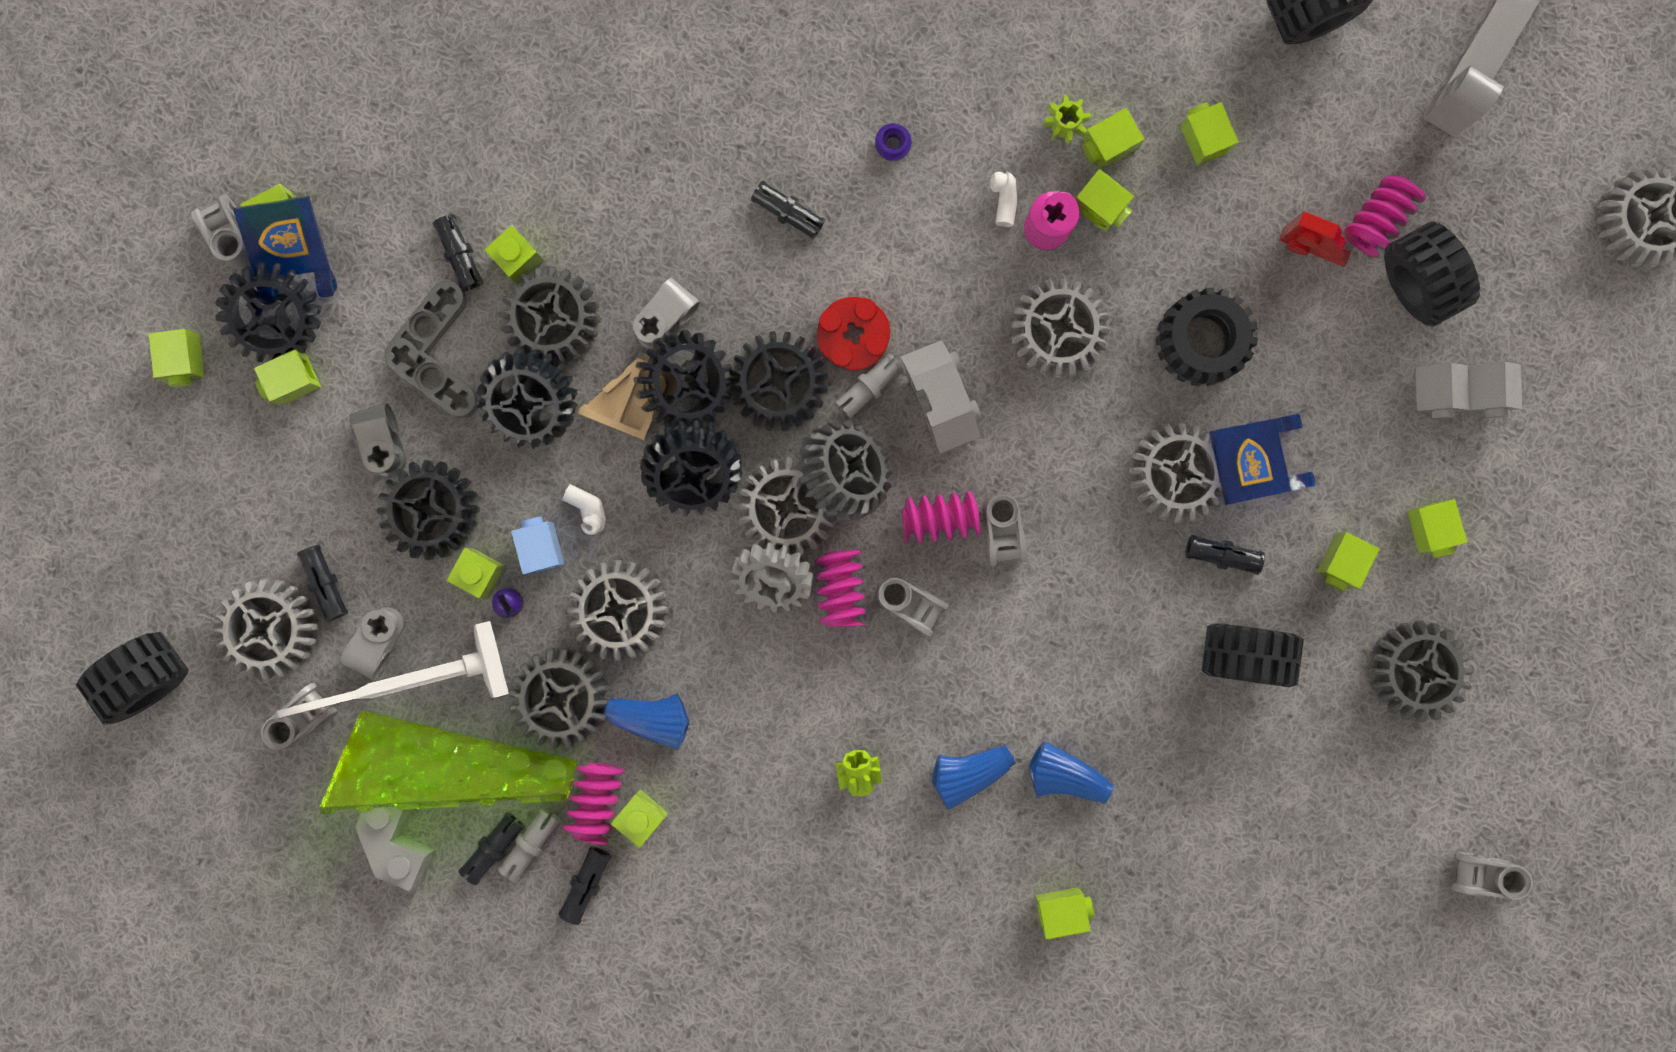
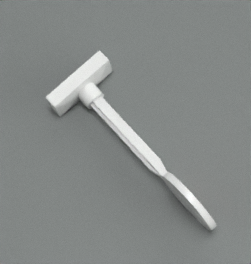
[276,621,509,719]

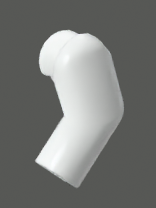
[990,171,1017,227]
[562,484,606,535]

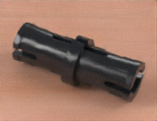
[751,180,825,239]
[432,214,484,292]
[1185,535,1265,575]
[297,545,349,622]
[458,812,525,885]
[558,846,612,925]

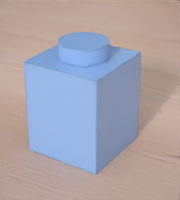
[511,517,565,575]

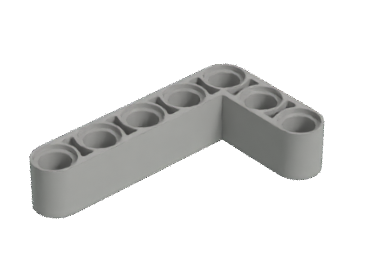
[1422,0,1540,137]

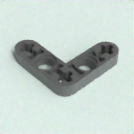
[384,281,479,418]

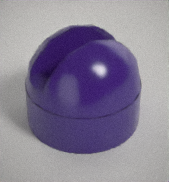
[492,588,523,618]

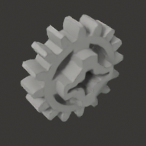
[730,543,814,613]

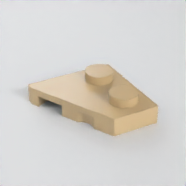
[578,358,666,441]

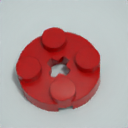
[817,297,890,372]

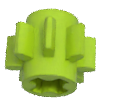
[1043,95,1091,145]
[835,750,883,797]

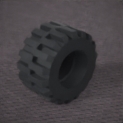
[1266,0,1373,45]
[1384,222,1480,327]
[1156,287,1258,386]
[1201,623,1304,688]
[76,632,189,725]

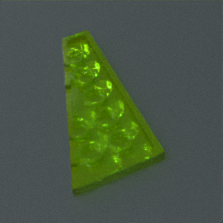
[319,710,578,814]

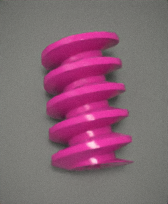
[1344,175,1426,258]
[1024,191,1079,250]
[902,491,980,545]
[814,550,866,627]
[563,762,625,845]

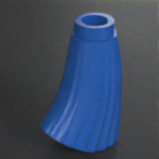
[604,693,690,750]
[1029,741,1114,804]
[932,744,1016,810]

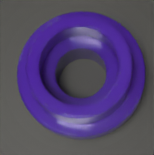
[875,123,912,161]

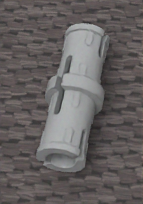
[834,353,904,420]
[498,807,561,883]

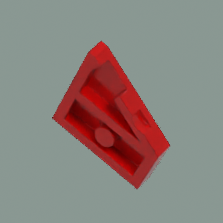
[1279,211,1351,267]

